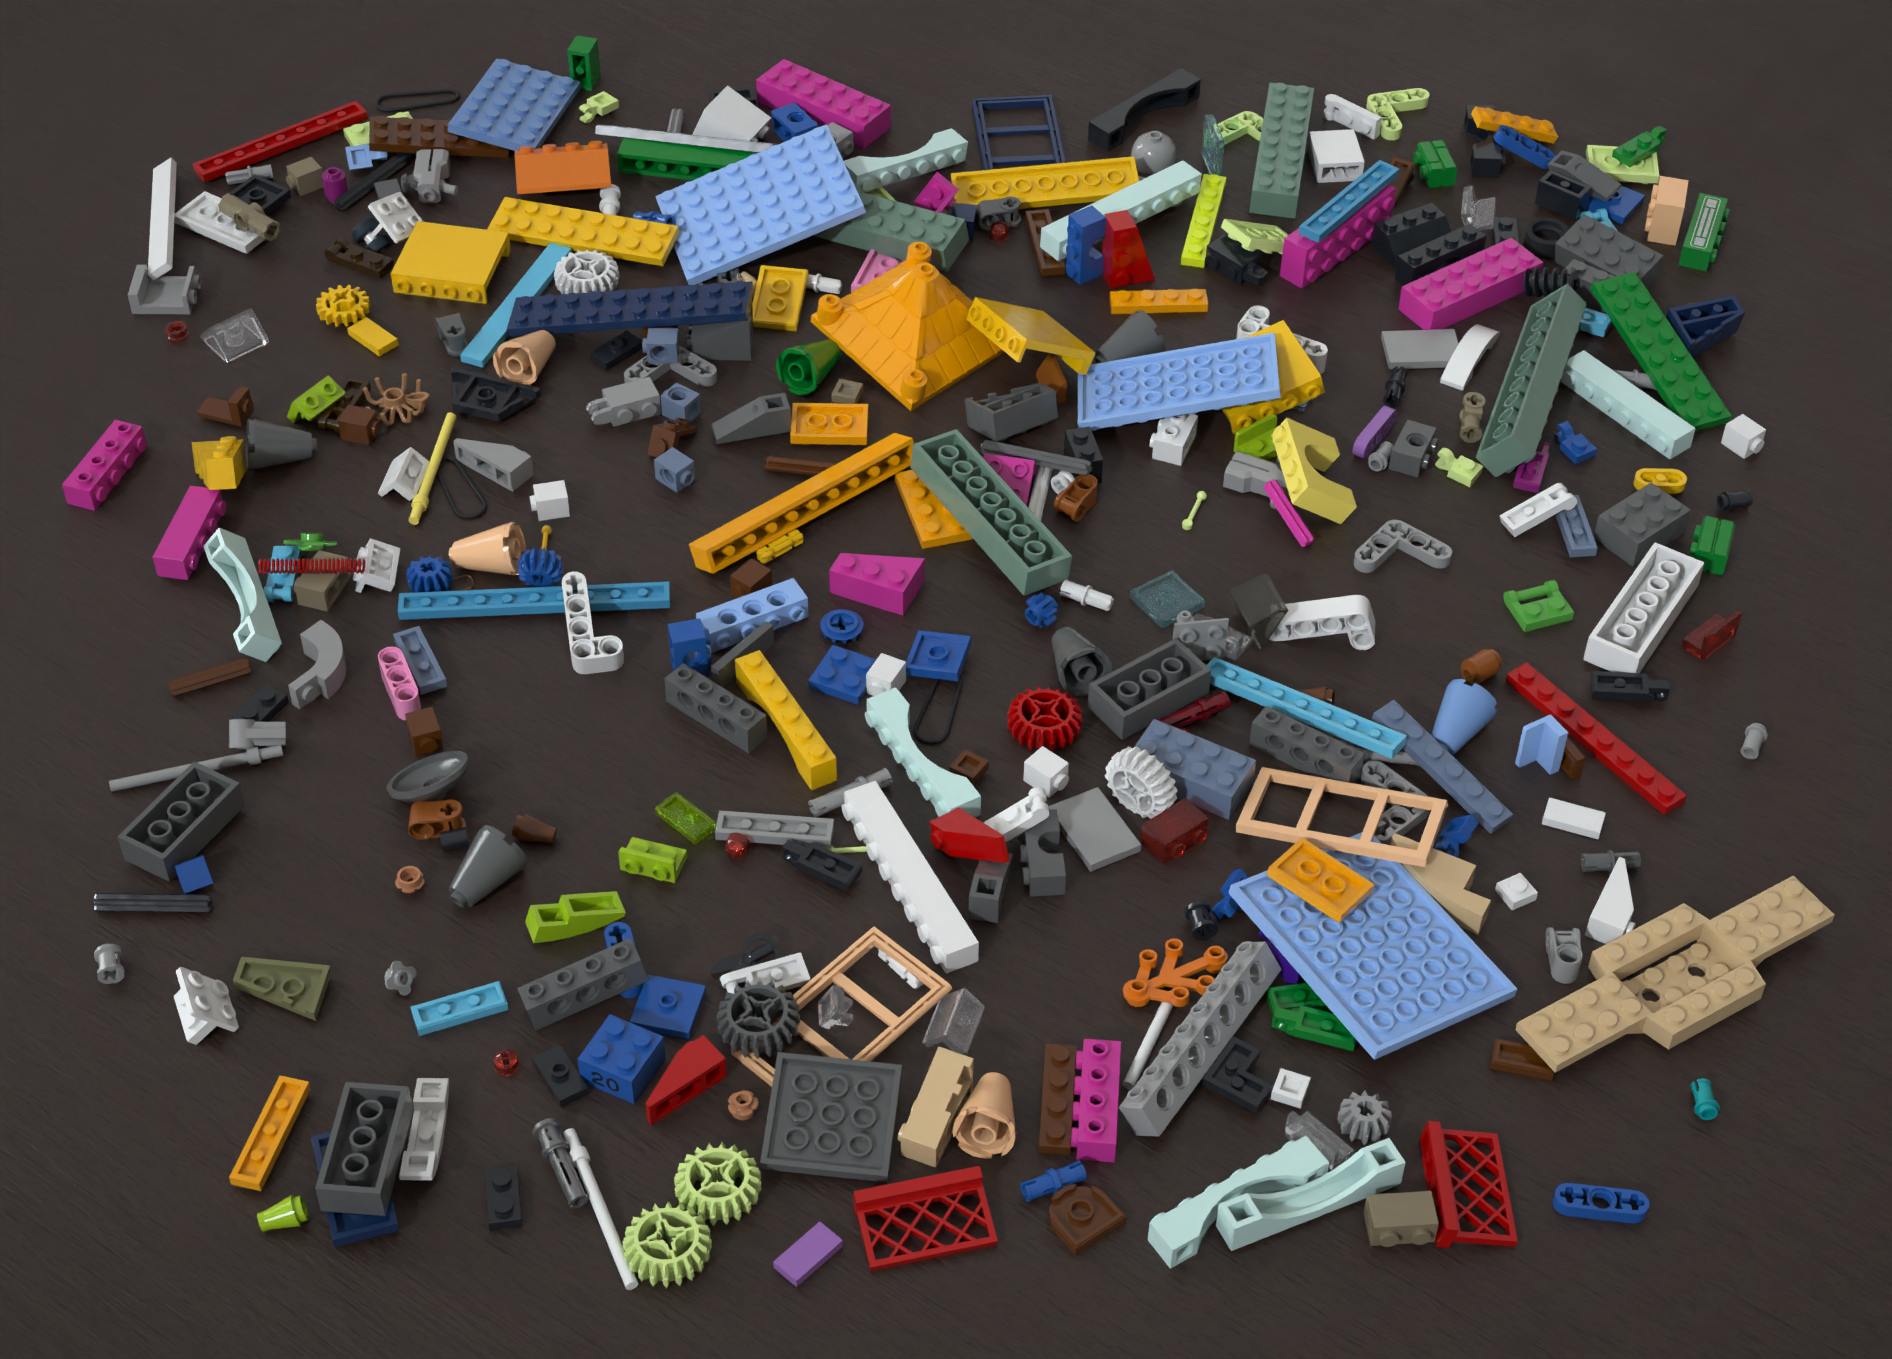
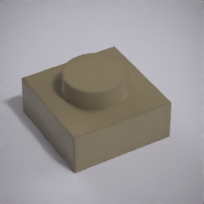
[831,379,863,404]

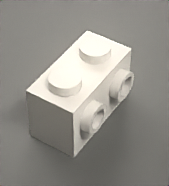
[1149,414,1198,466]

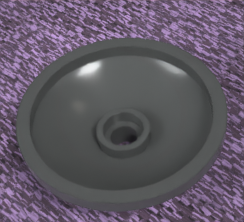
[387,751,470,802]

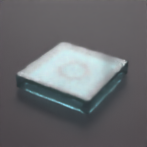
[1201,114,1224,176]
[1129,570,1205,628]

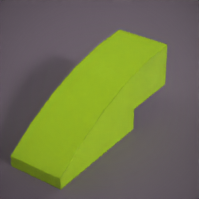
[525,891,626,943]

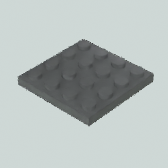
[760,1052,902,1182]

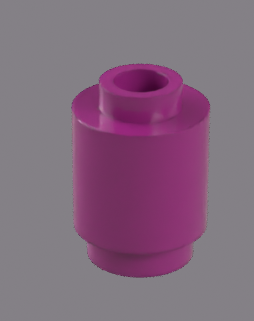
[322,167,348,203]

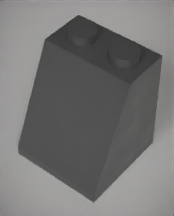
[687,302,754,361]

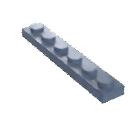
[1372,700,1513,834]

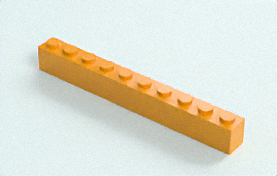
[689,433,914,574]

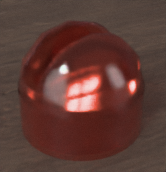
[989,221,1008,241]
[725,833,750,858]
[493,1048,519,1076]

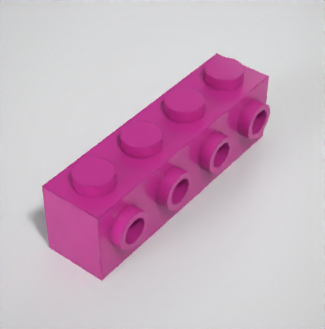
[62,420,147,511]
[153,486,226,580]
[1071,1039,1121,1163]

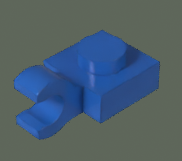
[1554,421,1597,464]
[1435,814,1478,858]
[1211,869,1249,920]

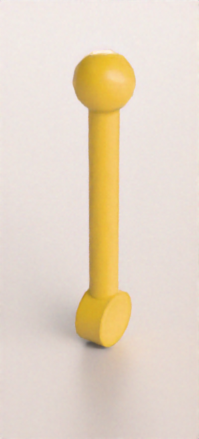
[541,525,552,550]

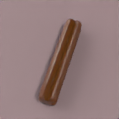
[765,456,837,476]
[168,658,251,696]

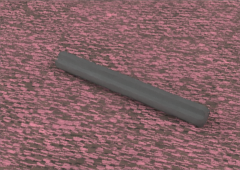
[980,440,1092,476]

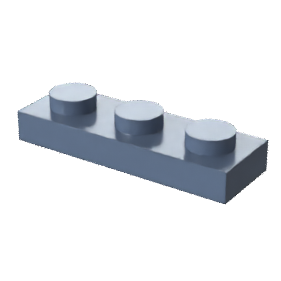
[1554,495,1598,557]
[393,626,447,695]

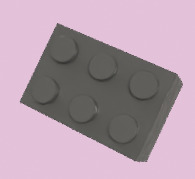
[1594,483,1691,567]

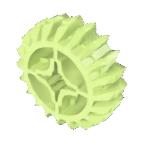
[674,1142,761,1226]
[623,1202,712,1289]

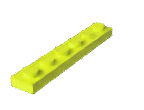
[1181,174,1227,268]

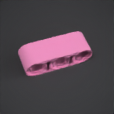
[378,647,421,720]

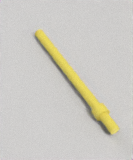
[409,412,456,525]

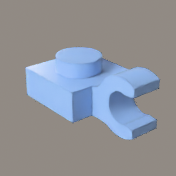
[345,144,388,171]

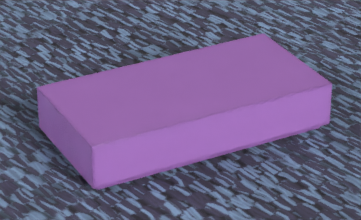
[773,1221,843,1287]

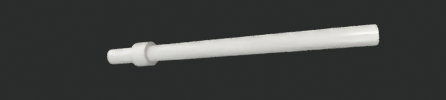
[563,1128,638,1290]

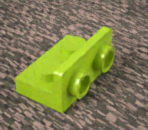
[286,375,345,423]
[1233,414,1277,461]
[618,837,687,883]

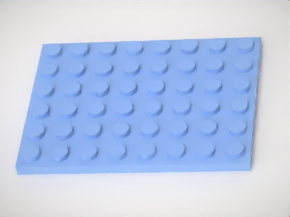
[655,124,866,285]
[1228,832,1517,1060]

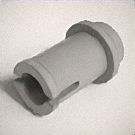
[1368,441,1394,471]
[1740,723,1768,759]

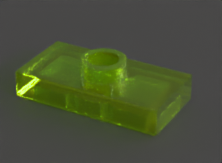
[655,792,716,844]

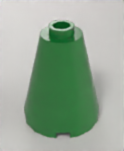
[776,339,841,395]

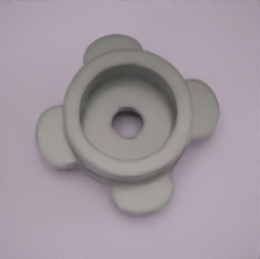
[385,961,416,995]

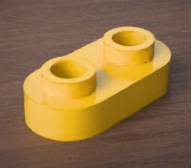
[1633,468,1687,494]

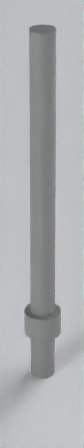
[109,745,283,792]

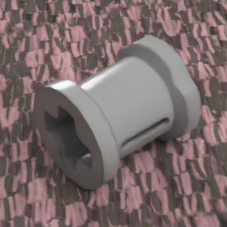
[94,944,125,984]

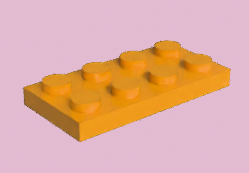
[895,470,973,549]

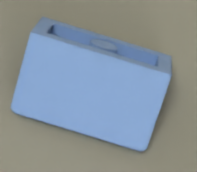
[1515,714,1568,775]

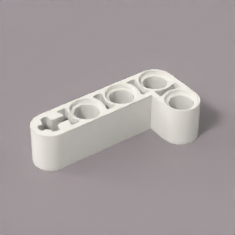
[1236,306,1328,374]
[562,572,624,674]
[1264,595,1375,650]

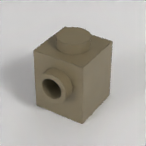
[286,157,323,196]

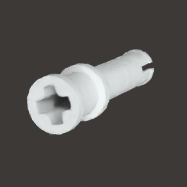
[599,184,621,215]

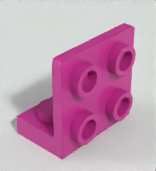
[913,172,959,214]
[983,453,1037,506]

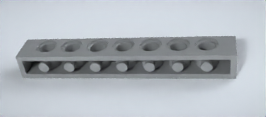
[1119,941,1282,1137]

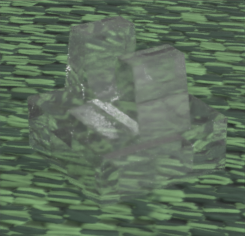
[818,985,853,1029]

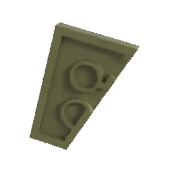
[233,957,332,1021]

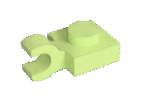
[579,91,619,123]
[1435,448,1483,487]

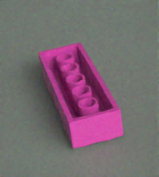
[756,59,891,149]
[1280,185,1396,289]
[1398,238,1543,330]

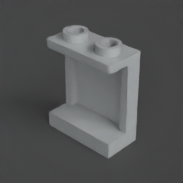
[128,265,201,314]

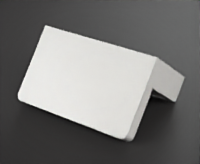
[378,447,429,501]

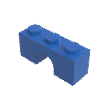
[1065,205,1106,285]

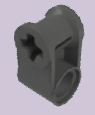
[977,197,1021,231]
[435,313,468,357]

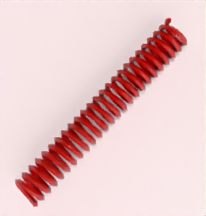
[257,558,366,574]

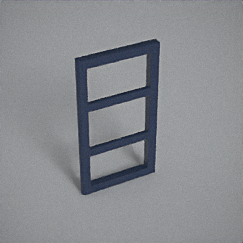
[972,95,1066,170]

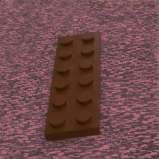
[369,116,509,158]

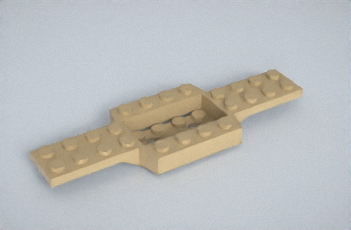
[1515,876,1835,1073]

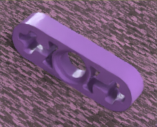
[1352,405,1397,459]

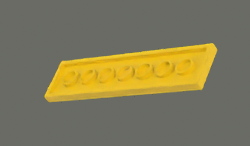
[951,156,1139,209]
[487,197,680,266]

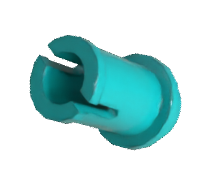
[1691,1078,1720,1120]

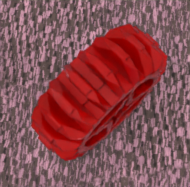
[1007,686,1083,752]

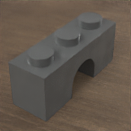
[1017,809,1066,897]

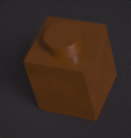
[338,405,381,445]
[730,558,772,599]
[405,707,444,756]

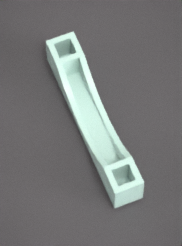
[844,128,968,193]
[204,528,282,662]
[865,687,981,817]
[1148,1135,1329,1269]
[1216,1138,1406,1251]

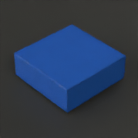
[174,855,213,894]

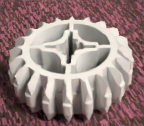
[554,249,620,294]
[1105,746,1178,820]

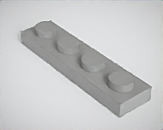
[715,810,834,848]

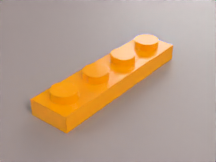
[1471,106,1558,144]
[1109,289,1208,314]
[229,1076,311,1191]

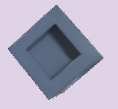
[642,328,679,363]
[660,383,701,422]
[654,447,695,493]

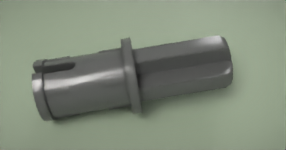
[1581,850,1641,873]

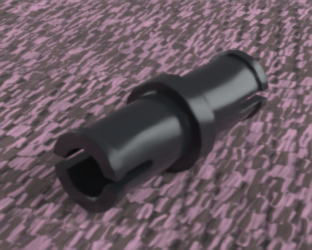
[1383,366,1407,407]

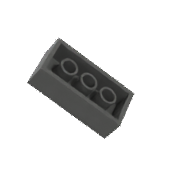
[1555,214,1663,290]
[1088,638,1211,740]
[117,761,245,882]
[315,1082,413,1216]

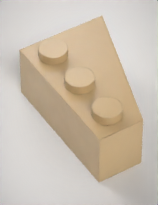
[898,1046,974,1168]

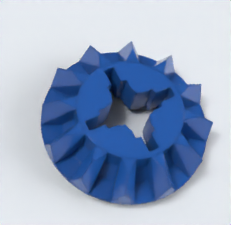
[820,609,864,644]

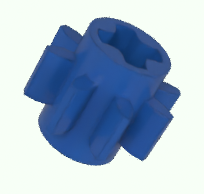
[1025,593,1058,628]

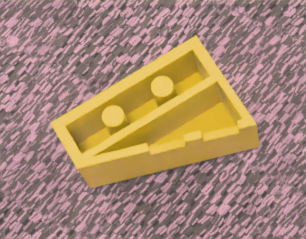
[192,436,247,490]

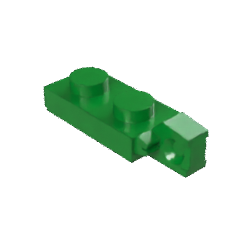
[1612,126,1667,167]
[1271,1005,1356,1051]

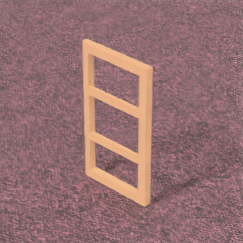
[1236,767,1448,867]
[731,926,952,1087]

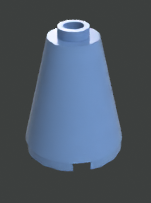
[1431,679,1498,756]

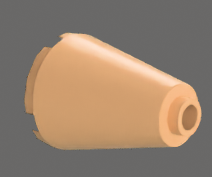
[493,330,556,385]
[449,522,526,576]
[952,1072,1016,1159]

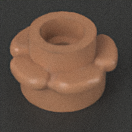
[395,866,425,893]
[728,1090,759,1120]

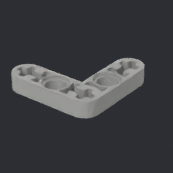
[624,346,717,387]
[1354,520,1452,573]
[1361,760,1430,845]

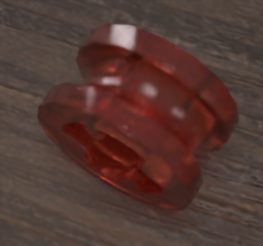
[165,321,189,343]

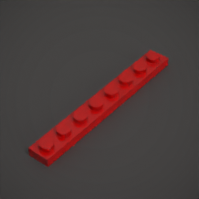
[193,101,368,183]
[1506,662,1687,815]

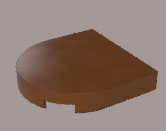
[1048,1184,1126,1255]

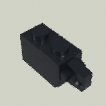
[1205,233,1268,286]

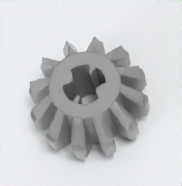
[1337,1090,1392,1145]

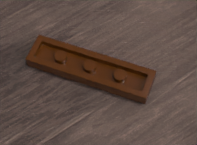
[1025,209,1066,276]
[1038,1043,1076,1155]

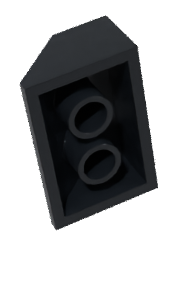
[1371,203,1451,269]

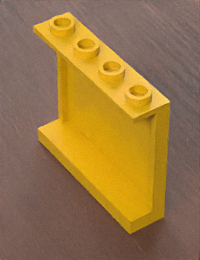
[391,221,511,304]
[966,297,1095,375]
[1222,320,1325,434]

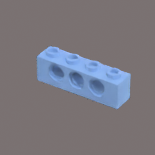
[696,578,809,653]

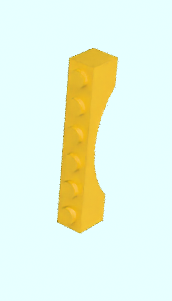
[735,650,837,790]

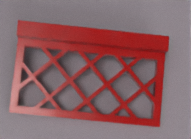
[1419,1121,1518,1248]
[853,1166,998,1271]

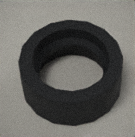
[1523,217,1569,259]

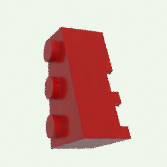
[1102,210,1155,289]

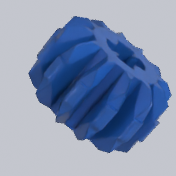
[517,547,564,587]
[406,555,453,593]

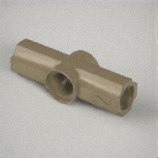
[218,193,281,241]

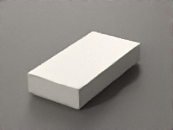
[1542,797,1606,839]

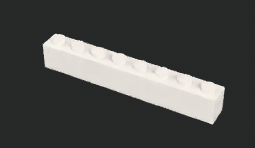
[842,781,979,974]

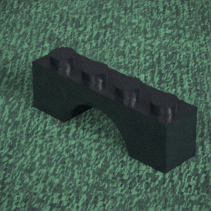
[1464,105,1505,178]
[1395,223,1486,285]

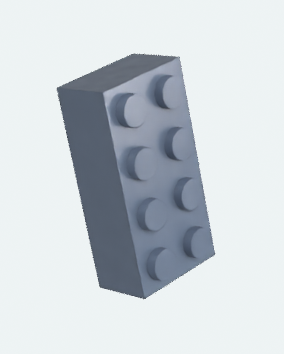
[1134,719,1256,820]

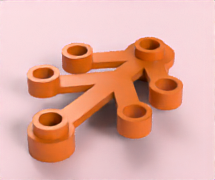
[1123,938,1228,1007]

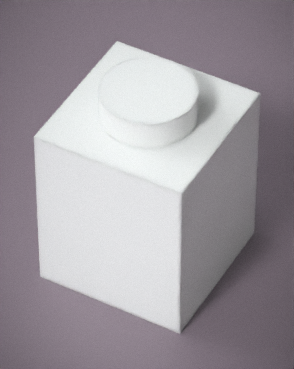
[1721,414,1766,459]
[529,480,570,521]
[866,653,906,696]
[1023,746,1069,798]

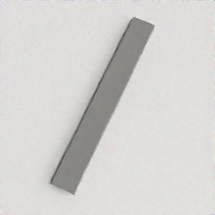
[595,125,777,152]

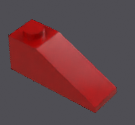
[929,808,1010,863]
[645,1035,727,1125]

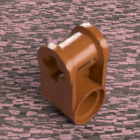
[1053,474,1097,522]
[408,799,467,840]

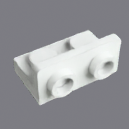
[353,538,400,593]

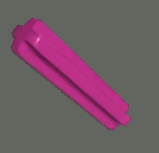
[1264,479,1314,547]

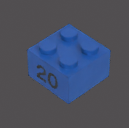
[577,1014,666,1104]

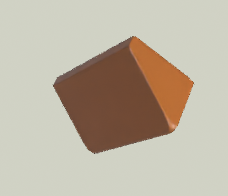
[1036,353,1067,404]

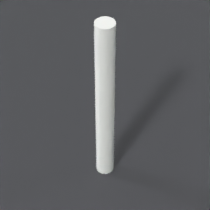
[1122,991,1174,1090]

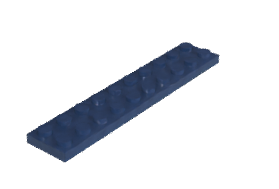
[507,281,754,336]

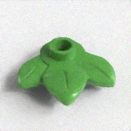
[283,532,338,551]

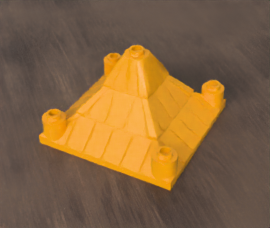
[810,242,1005,411]

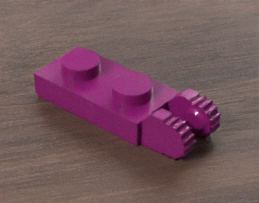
[1513,442,1550,493]

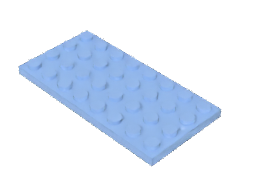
[1078,333,1281,431]

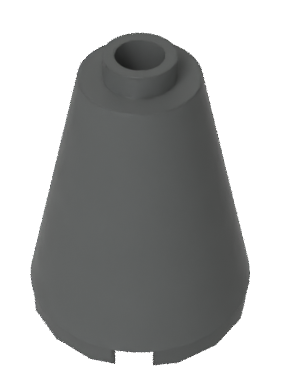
[1095,310,1165,364]
[246,418,317,470]
[1052,627,1112,697]
[448,825,528,908]

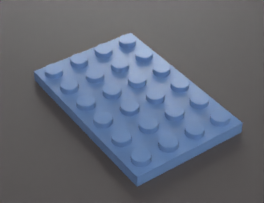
[448,58,581,151]

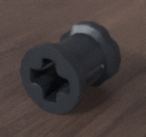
[1184,901,1218,941]

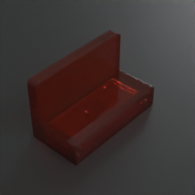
[1681,610,1742,660]

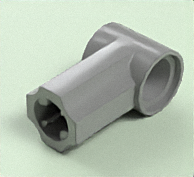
[229,719,286,749]

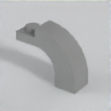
[288,620,346,709]

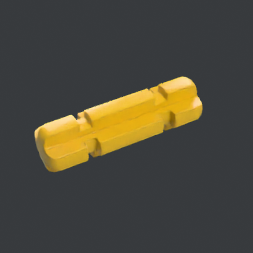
[756,530,803,564]

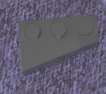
[965,383,1058,442]

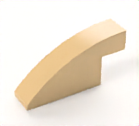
[1391,833,1491,935]

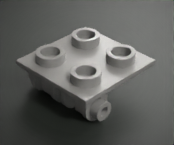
[1173,610,1229,661]

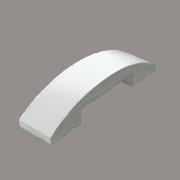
[1440,324,1500,391]
[399,1078,449,1180]

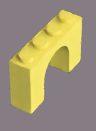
[1271,418,1357,524]

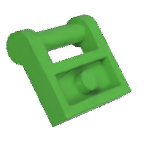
[1503,580,1574,632]

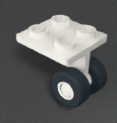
[351,192,423,253]

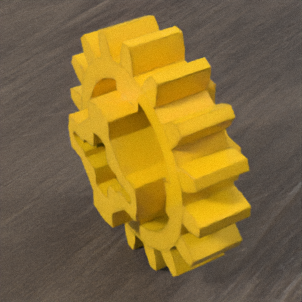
[316,285,370,327]

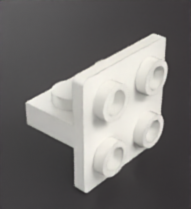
[174,967,239,1045]

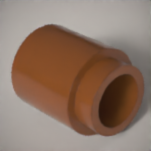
[1461,649,1502,684]

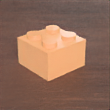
[1644,176,1689,246]

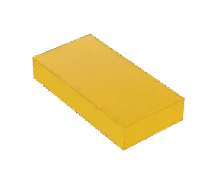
[347,317,399,357]

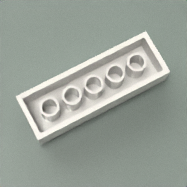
[1583,542,1705,673]

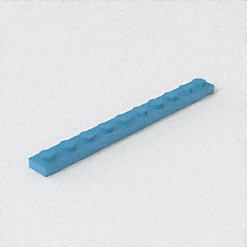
[398,582,670,620]

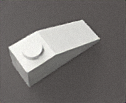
[1585,857,1635,944]

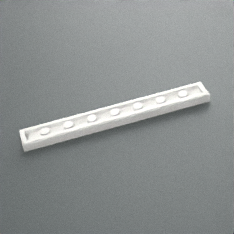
[148,157,177,280]

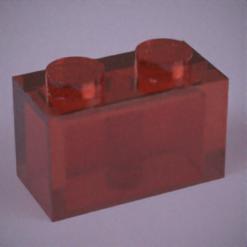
[1140,798,1209,864]

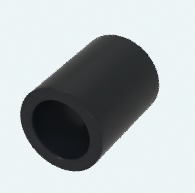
[439,827,469,852]

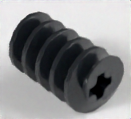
[1523,266,1578,297]

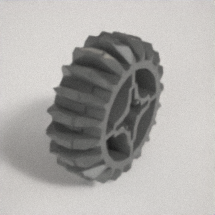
[716,979,800,1059]

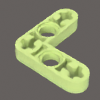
[1366,88,1430,140]
[1205,111,1263,148]

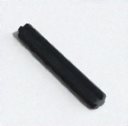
[93,893,213,912]

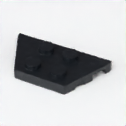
[451,367,541,422]

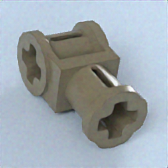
[1459,392,1486,443]

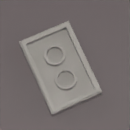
[1381,329,1458,369]
[1048,787,1141,872]

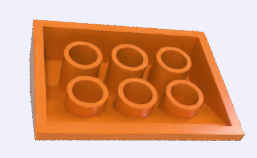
[515,141,611,194]

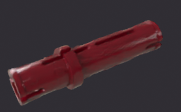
[1150,691,1230,729]

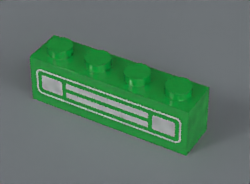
[1678,193,1730,272]

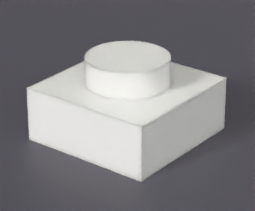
[1495,873,1538,910]
[1271,1068,1311,1109]

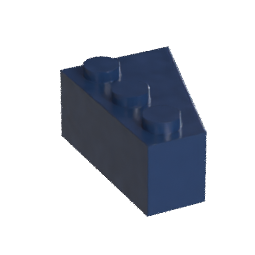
[1666,295,1745,357]

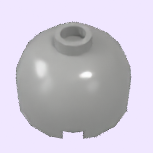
[1131,131,1176,175]

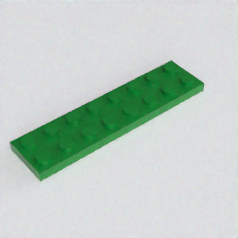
[1591,272,1732,432]

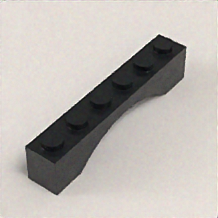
[1088,68,1201,152]

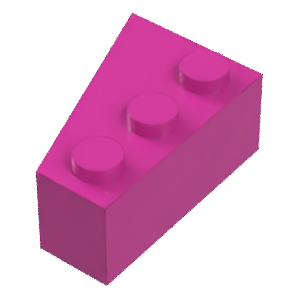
[829,553,925,616]

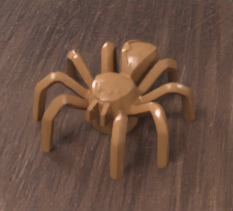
[363,373,429,426]

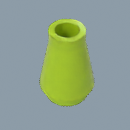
[257,1195,309,1232]

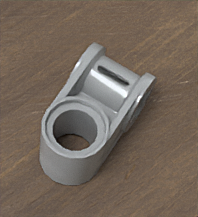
[1545,927,1583,984]

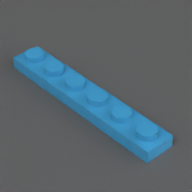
[1299,160,1399,243]

